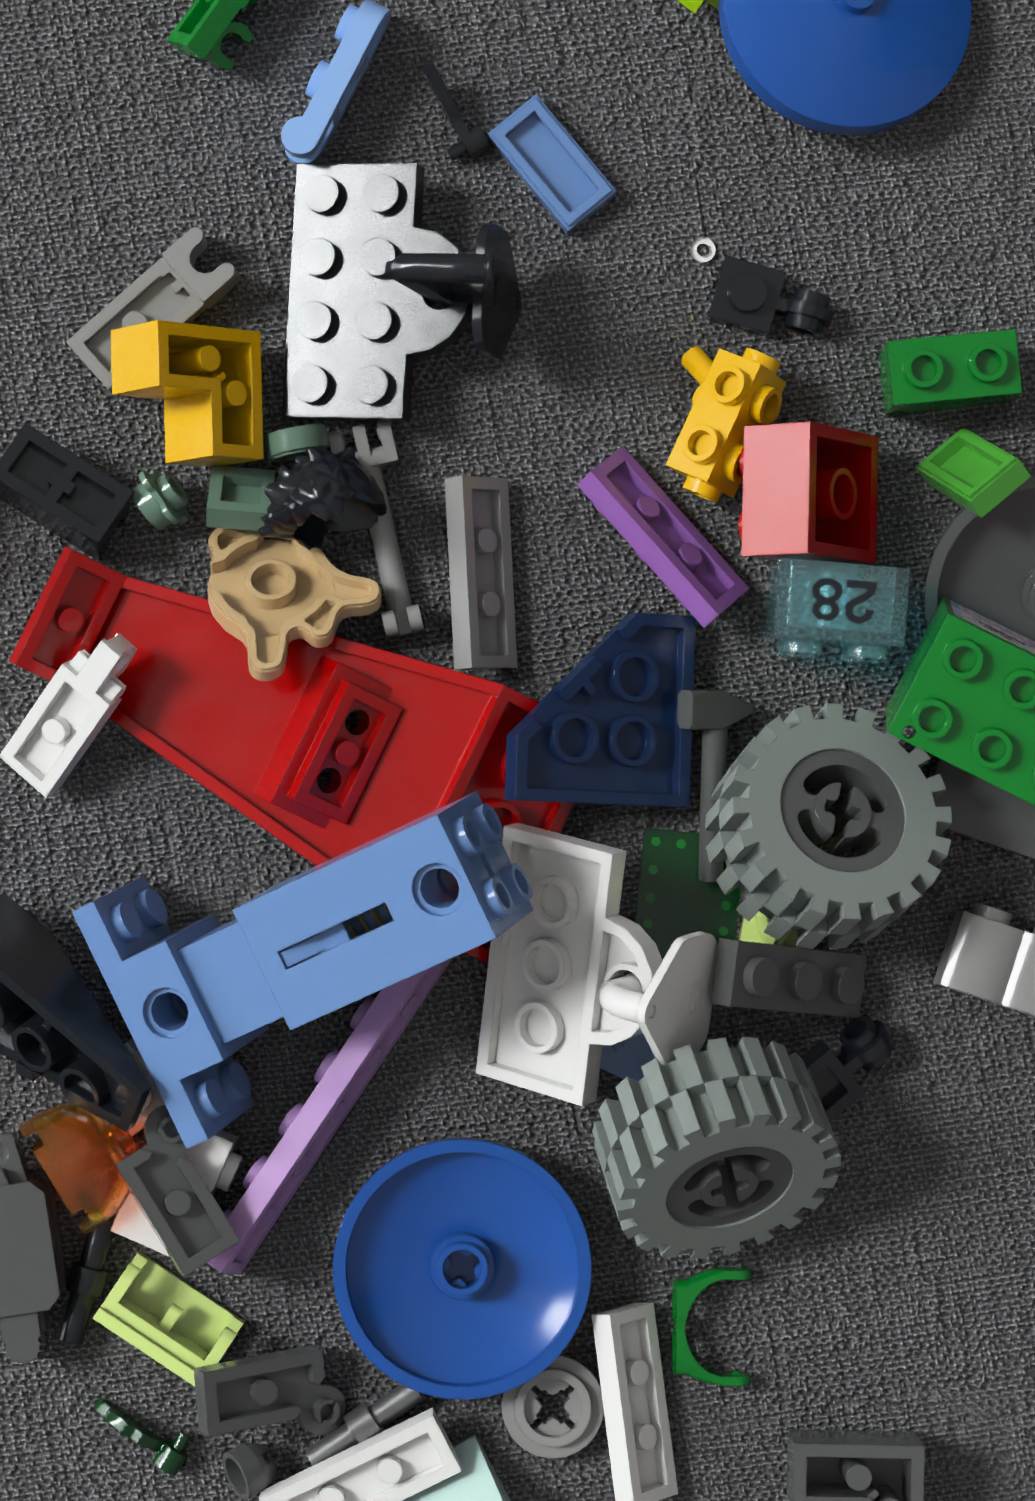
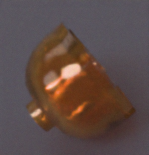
[17,1103,138,1236]

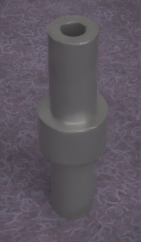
[305,1384,425,1465]

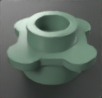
[132,469,191,530]

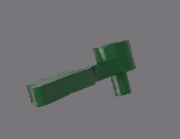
[94,1398,191,1476]

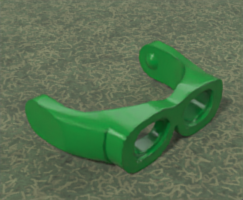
[671,1267,751,1386]

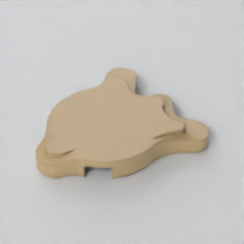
[207,528,382,682]

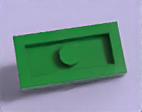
[167,0,258,70]

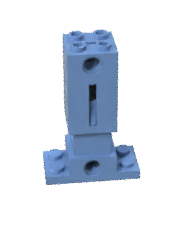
[72,791,534,1149]

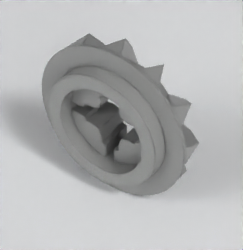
[502,1354,604,1458]

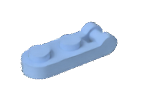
[281,0,391,166]

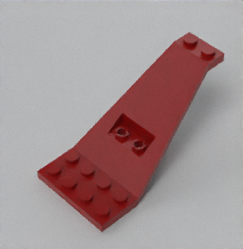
[9,547,574,963]

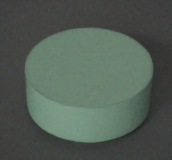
[263,424,330,462]

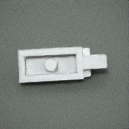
[0,633,138,798]

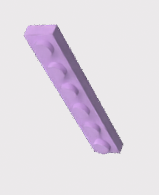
[207,958,452,1274]

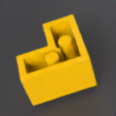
[111,320,264,467]

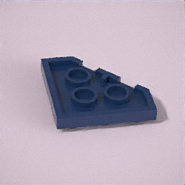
[504,613,696,807]

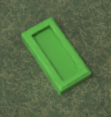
[916,428,1031,518]

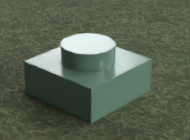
[206,465,276,531]

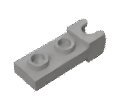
[66,227,241,392]

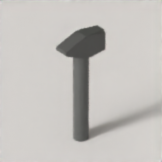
[677,689,754,882]

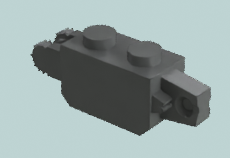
[0,1132,68,1366]

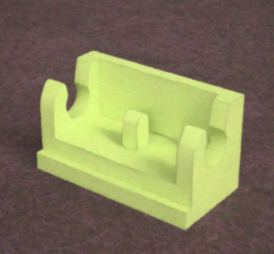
[92,1251,245,1387]

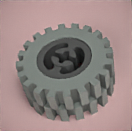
[705,703,952,950]
[592,1037,841,1259]

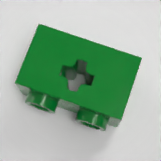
[879,329,1022,415]

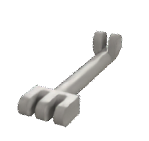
[327,421,424,638]

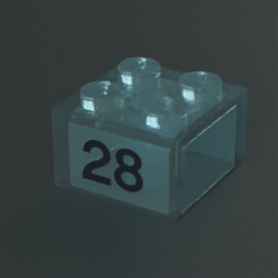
[763,558,910,665]

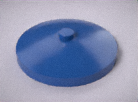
[718,0,972,135]
[333,1137,591,1399]

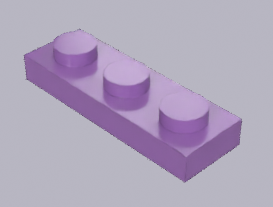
[577,446,750,628]

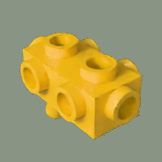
[666,346,786,504]

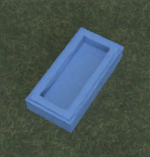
[487,94,617,235]

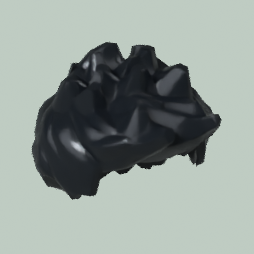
[258,447,387,550]

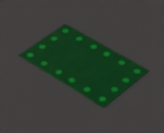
[630,828,740,973]

